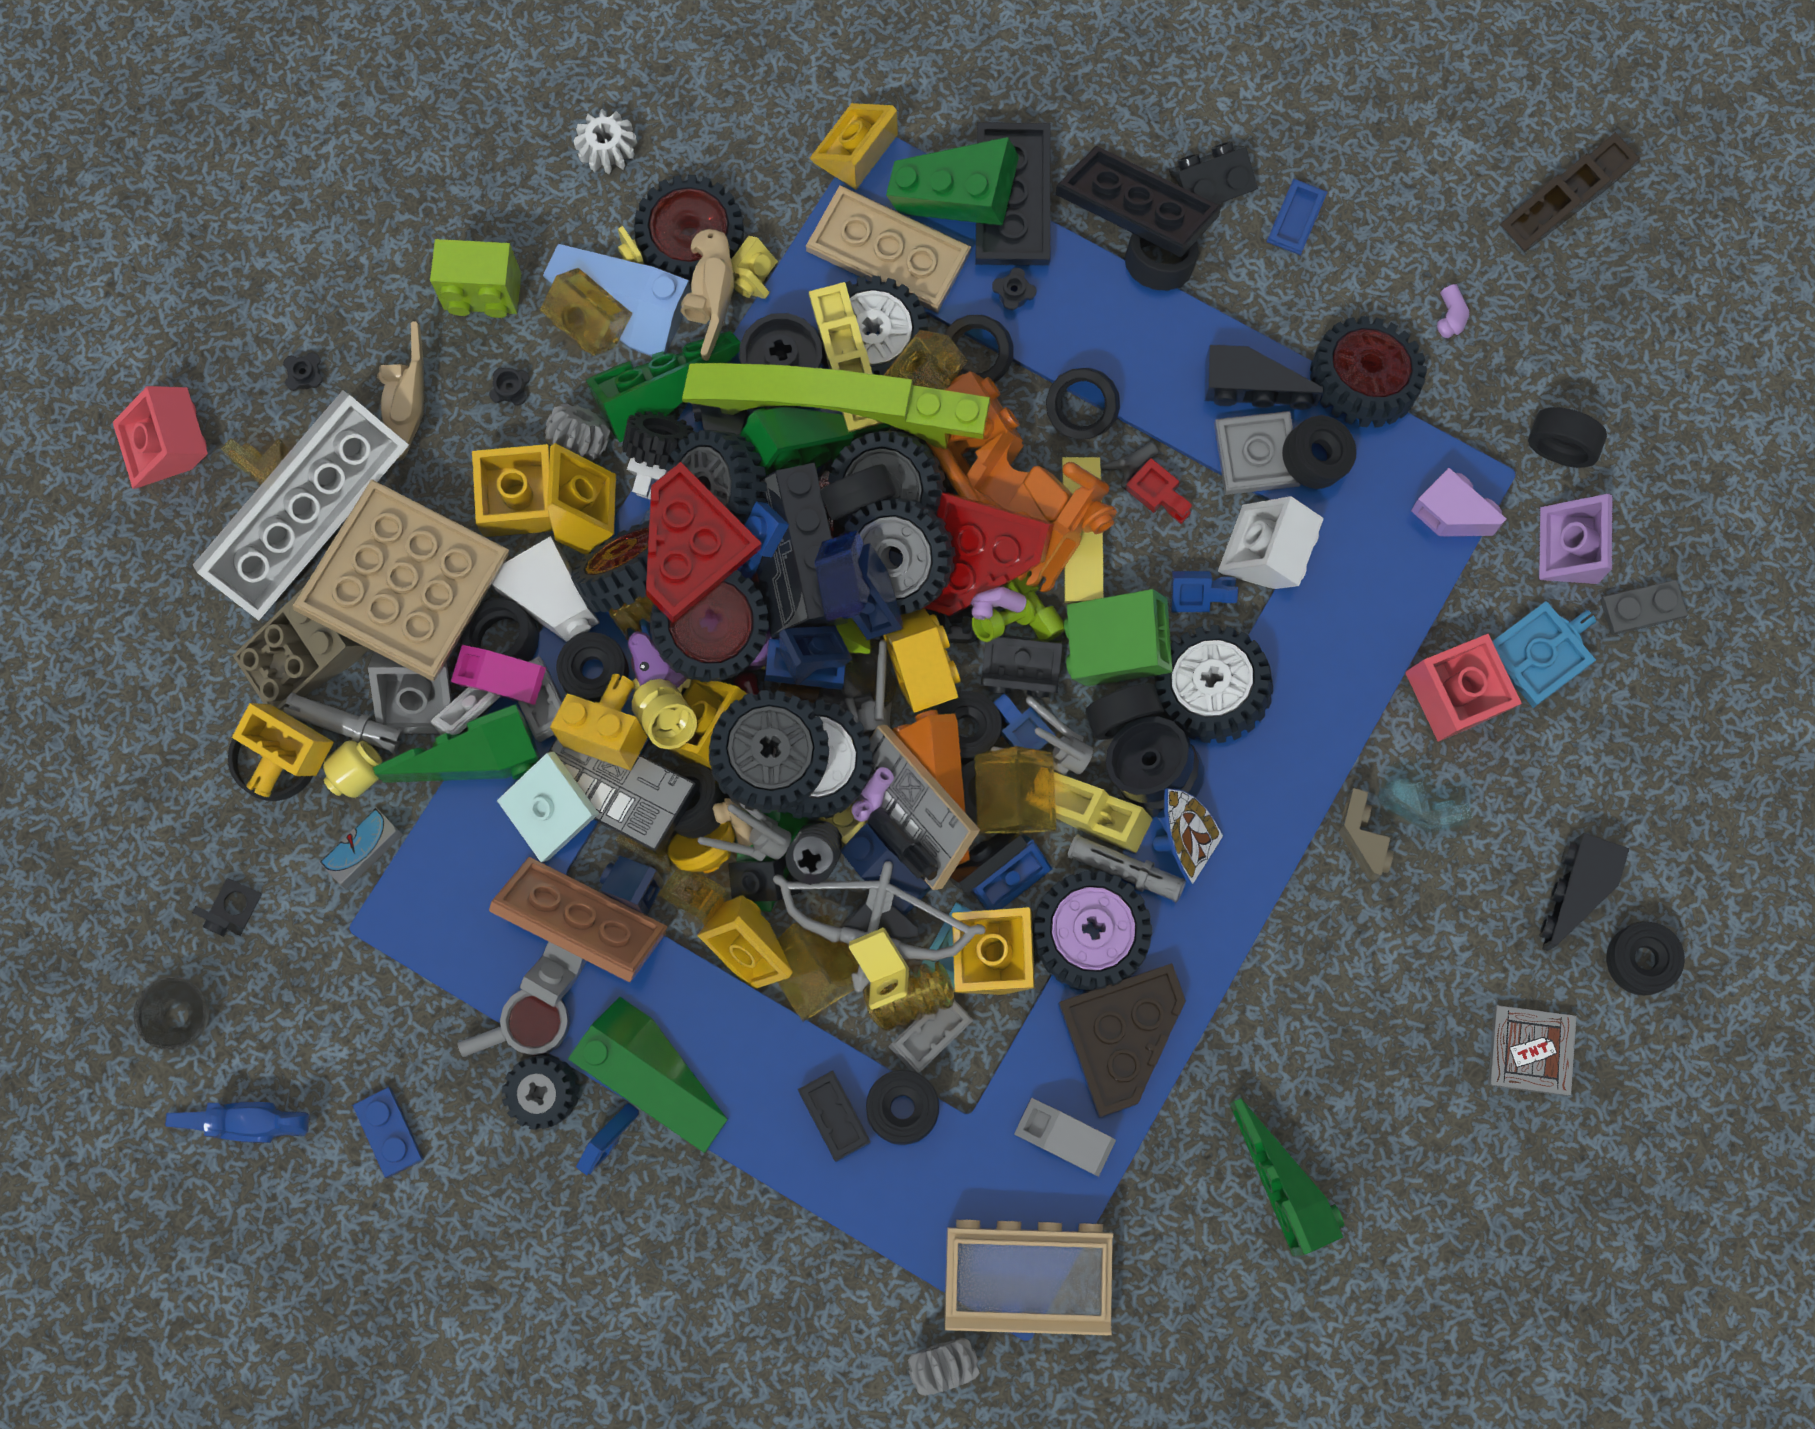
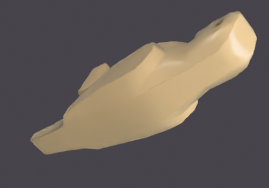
[681,229,734,361]
[377,321,424,461]

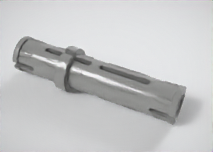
[283,692,403,753]
[1068,834,1186,903]

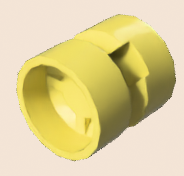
[632,679,697,750]

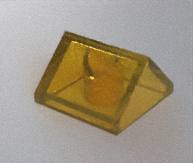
[974,746,1056,834]
[777,915,859,1022]

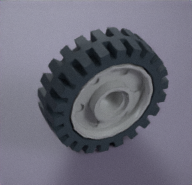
[836,498,956,615]

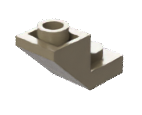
[1338,788,1394,881]

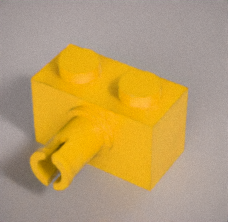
[550,674,648,771]
[232,703,334,797]

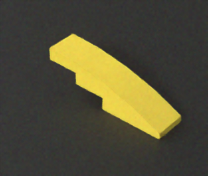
[809,282,883,432]
[1062,457,1104,603]

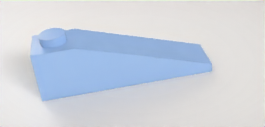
[543,244,691,357]

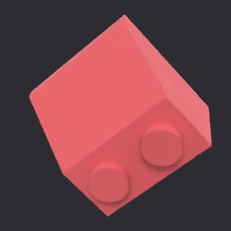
[113,386,208,489]
[1405,634,1522,742]

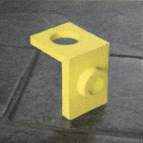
[849,928,909,1010]

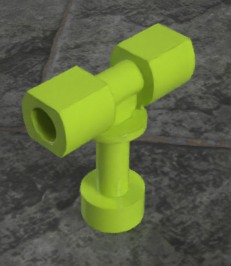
[972,571,1065,642]

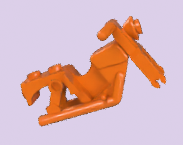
[926,371,1117,592]

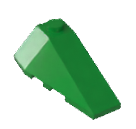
[586,331,741,443]
[373,704,541,783]

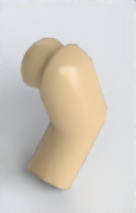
[712,798,753,846]

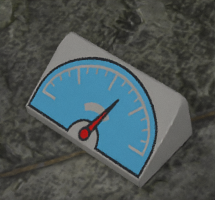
[319,808,403,890]

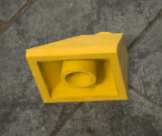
[547,443,616,555]
[697,895,793,989]

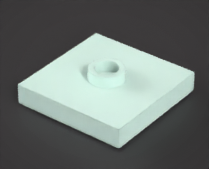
[497,752,599,862]

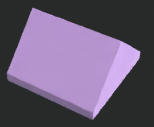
[1539,494,1612,584]

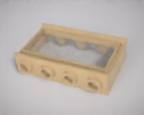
[944,1219,1113,1335]

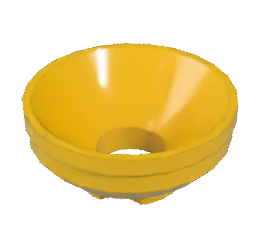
[667,821,736,874]

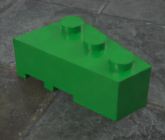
[886,137,1019,225]

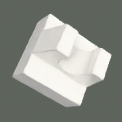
[627,458,667,500]

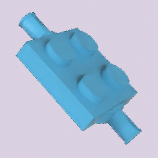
[1492,601,1596,708]

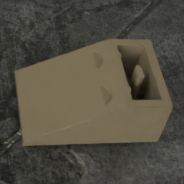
[232,586,369,711]

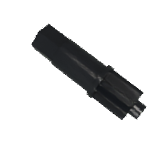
[868,807,938,880]

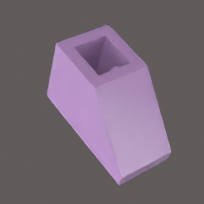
[1411,468,1506,536]

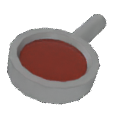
[457,989,570,1057]

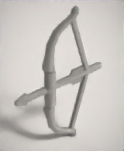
[773,861,985,992]

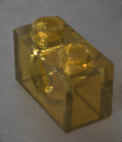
[540,268,633,356]
[883,330,968,390]

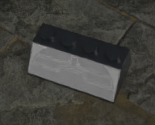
[756,463,848,639]

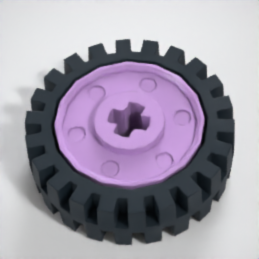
[1033,871,1152,991]

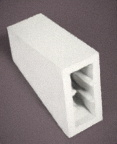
[491,536,600,642]

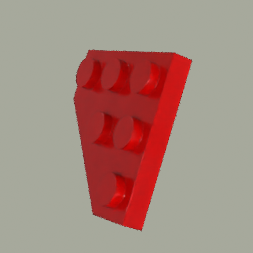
[646,462,762,623]
[924,492,1054,616]

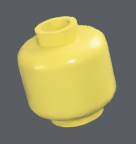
[323,740,382,798]

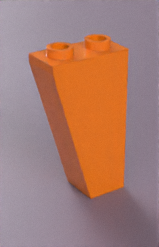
[891,710,970,866]

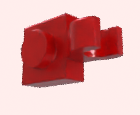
[1126,458,1192,524]

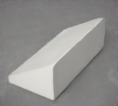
[431,687,501,735]

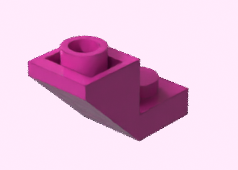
[451,645,546,705]

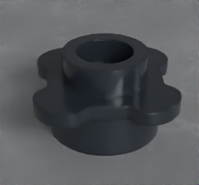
[992,268,1036,310]
[283,352,323,391]
[489,367,530,406]

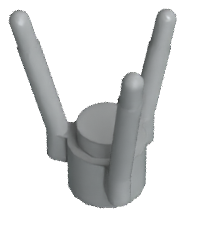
[842,640,895,738]
[991,697,1093,775]
[698,803,791,861]

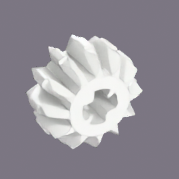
[574,109,637,174]

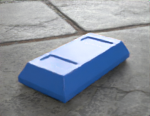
[1267,178,1327,256]

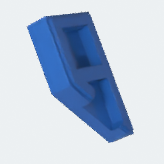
[576,1103,639,1176]

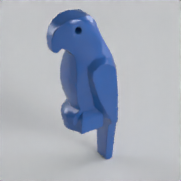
[165,1102,310,1143]

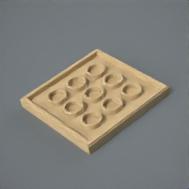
[293,479,509,682]

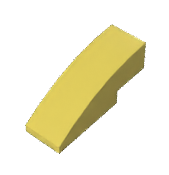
[1022,767,1153,853]

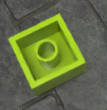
[430,239,522,318]

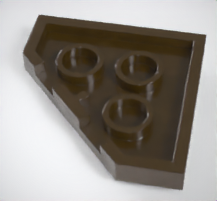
[1058,963,1186,1118]

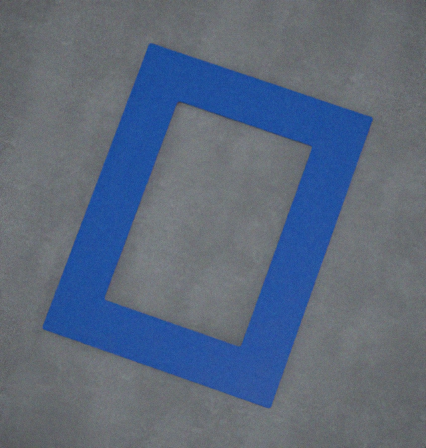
[349,137,1515,1341]

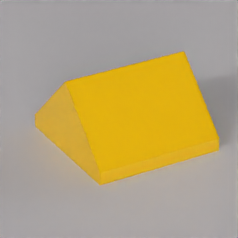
[810,103,898,190]
[952,907,1035,995]

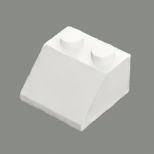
[1218,496,1324,589]

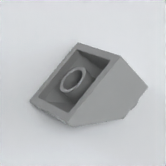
[368,651,452,734]

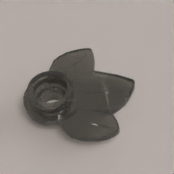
[842,639,896,708]

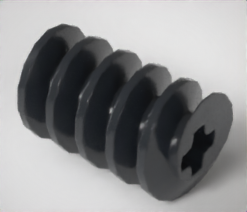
[785,820,843,885]

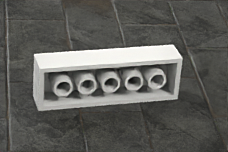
[193,390,409,621]

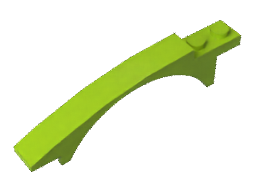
[682,363,990,449]

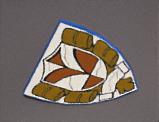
[1153,788,1223,886]

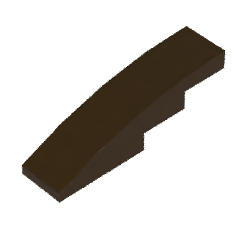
[1500,132,1640,252]

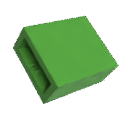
[1064,589,1172,686]

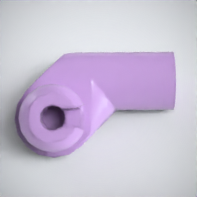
[1437,284,1469,338]
[970,587,1026,620]
[852,767,894,822]

